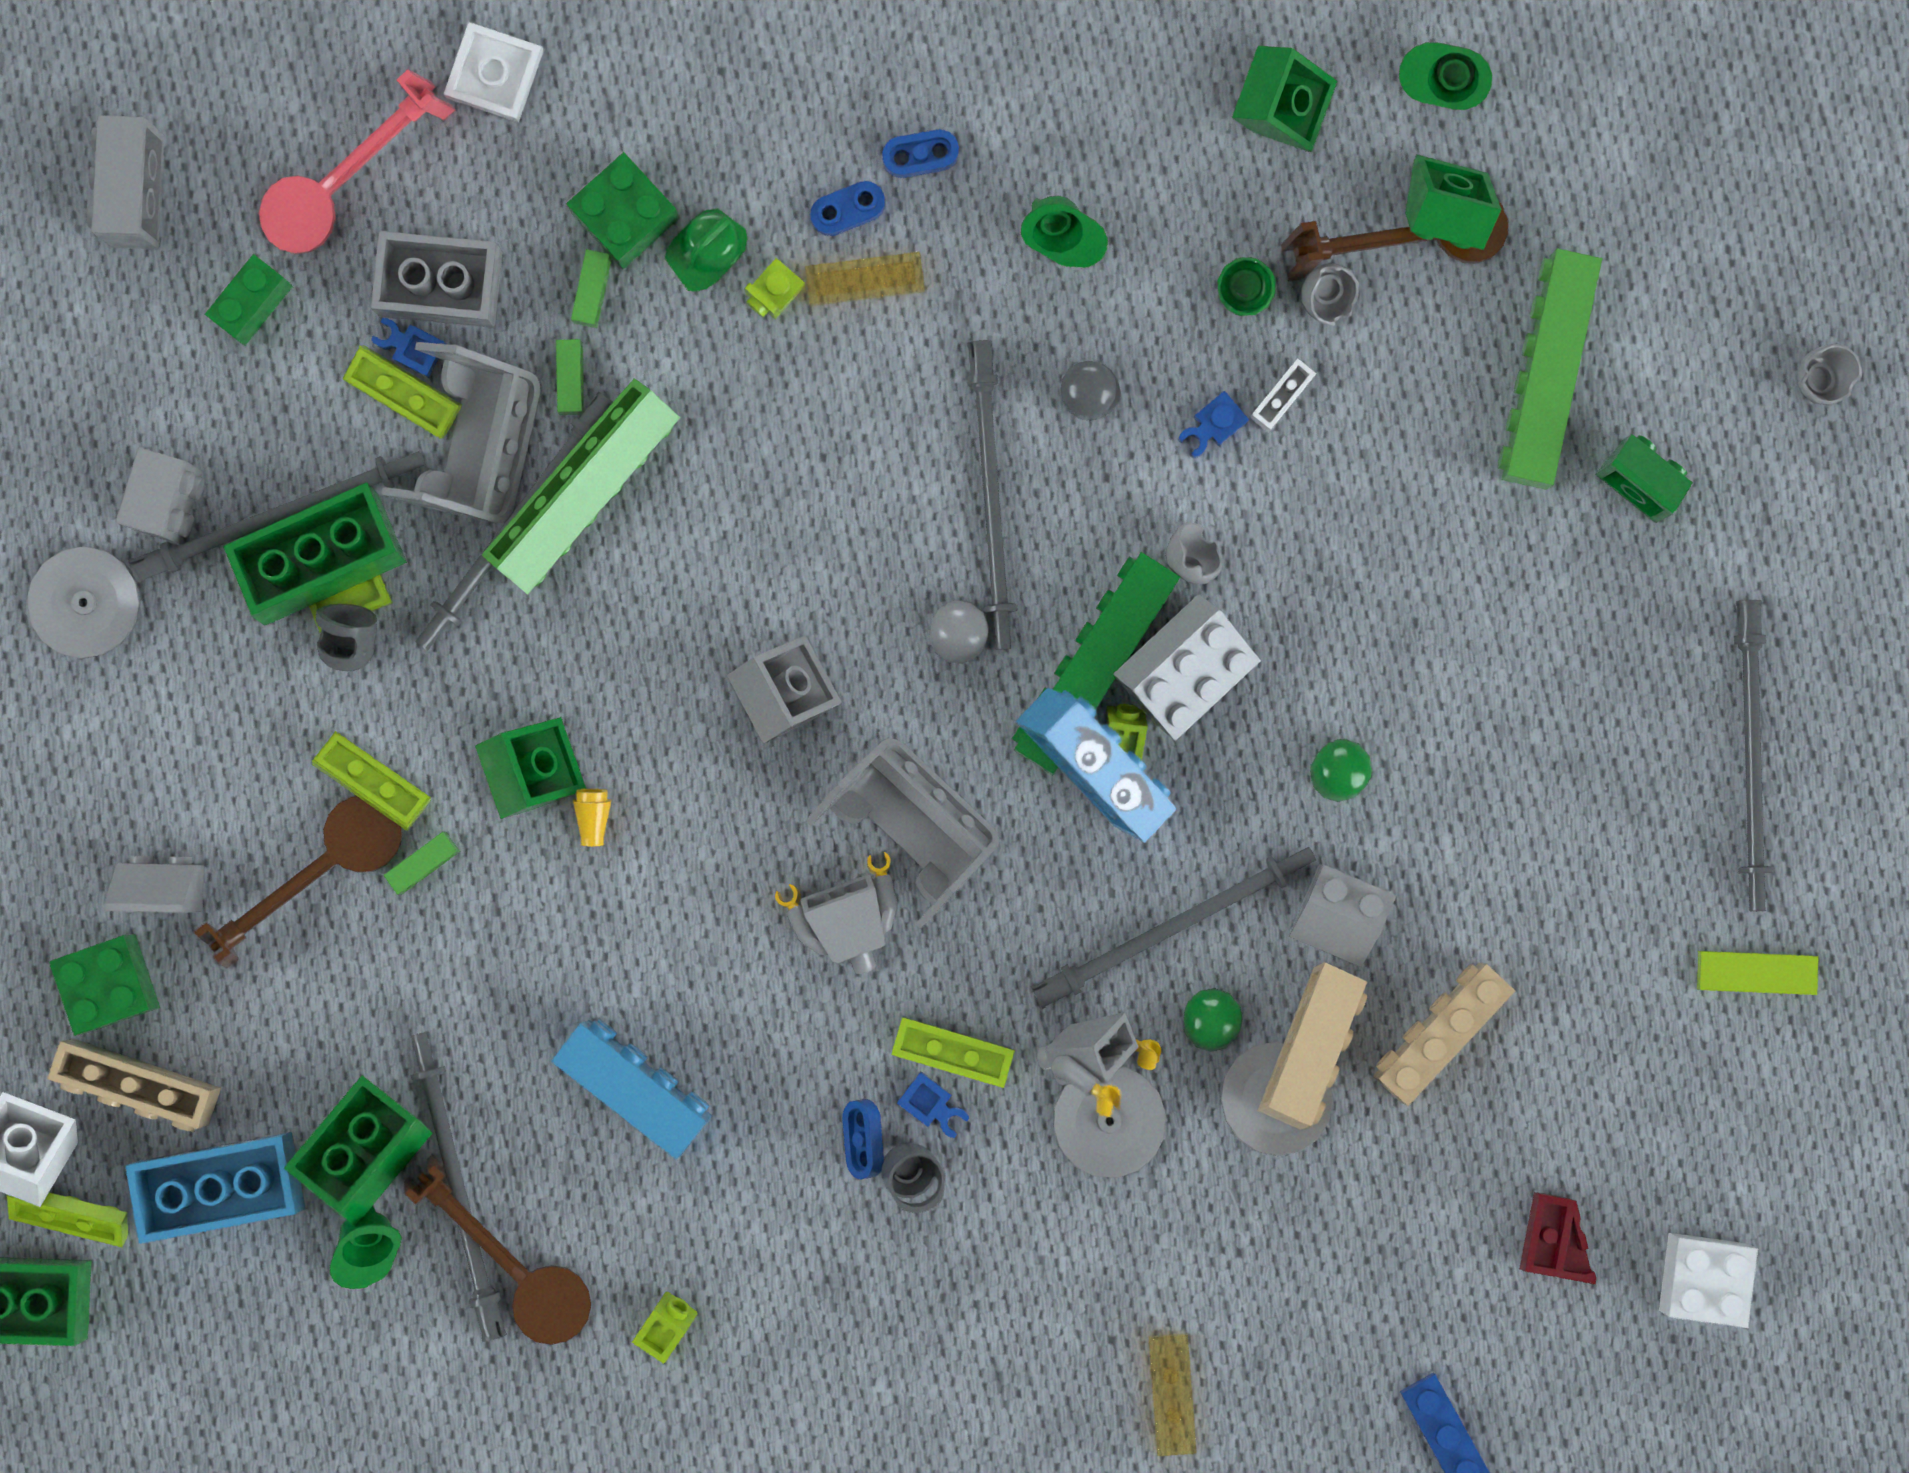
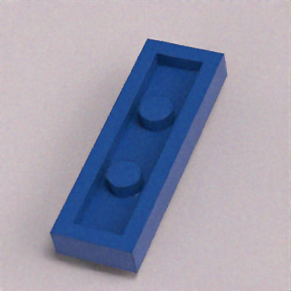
[1399,1372,1490,1473]

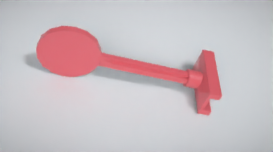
[259,69,455,254]

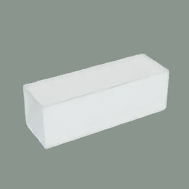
[1250,358,1317,433]

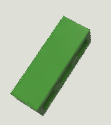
[571,249,612,328]
[556,339,584,415]
[383,832,460,895]

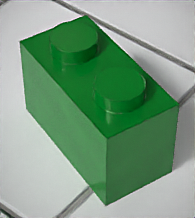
[204,254,293,346]

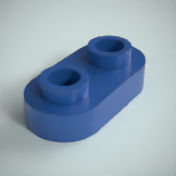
[882,129,959,178]
[810,181,885,236]
[842,1099,884,1179]

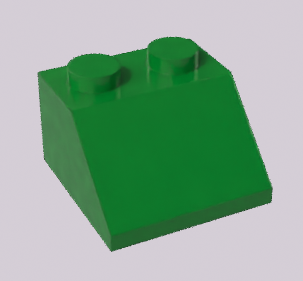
[1232,46,1337,152]
[1405,154,1501,250]
[1595,434,1693,523]
[475,717,586,819]

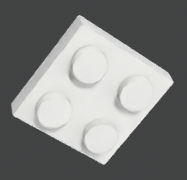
[444,22,544,122]

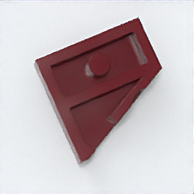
[1519,1192,1597,1285]

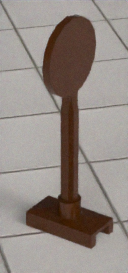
[1281,202,1508,282]
[194,796,402,969]
[404,1154,591,1345]

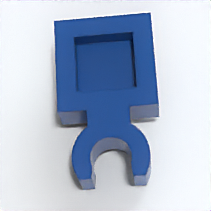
[371,318,446,378]
[1178,390,1249,458]
[897,1071,969,1138]

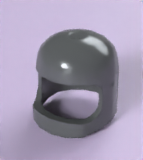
[1060,361,1121,421]
[316,604,377,671]
[881,1143,945,1213]

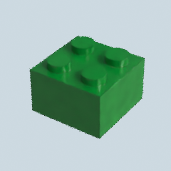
[566,152,680,269]
[49,934,160,1036]

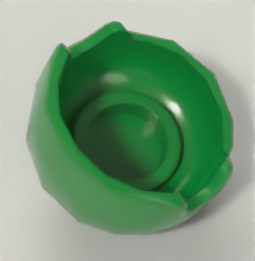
[1217,257,1276,316]
[1310,739,1372,802]
[1183,988,1242,1052]

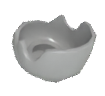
[1301,263,1359,326]
[1797,344,1862,406]
[1165,522,1223,584]
[929,600,989,664]

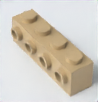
[1258,963,1367,1130]
[1373,963,1515,1106]
[47,1039,221,1132]

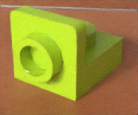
[744,258,806,319]
[1106,704,1148,760]
[632,1292,698,1364]

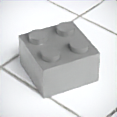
[115,447,205,544]

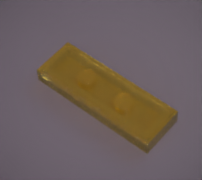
[805,252,925,306]
[1148,1333,1197,1456]

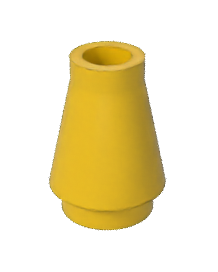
[572,789,612,847]

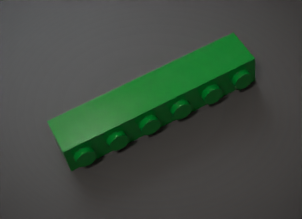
[1012,552,1180,776]

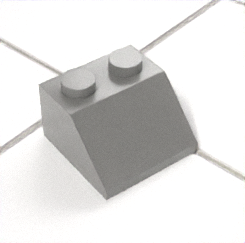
[727,635,842,744]
[104,856,204,913]
[1289,865,1397,967]

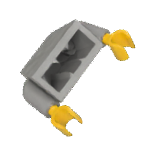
[775,852,897,974]
[1037,1012,1161,1117]

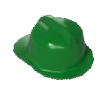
[1399,42,1492,110]
[1021,195,1108,268]
[665,208,748,292]
[329,1206,402,1289]

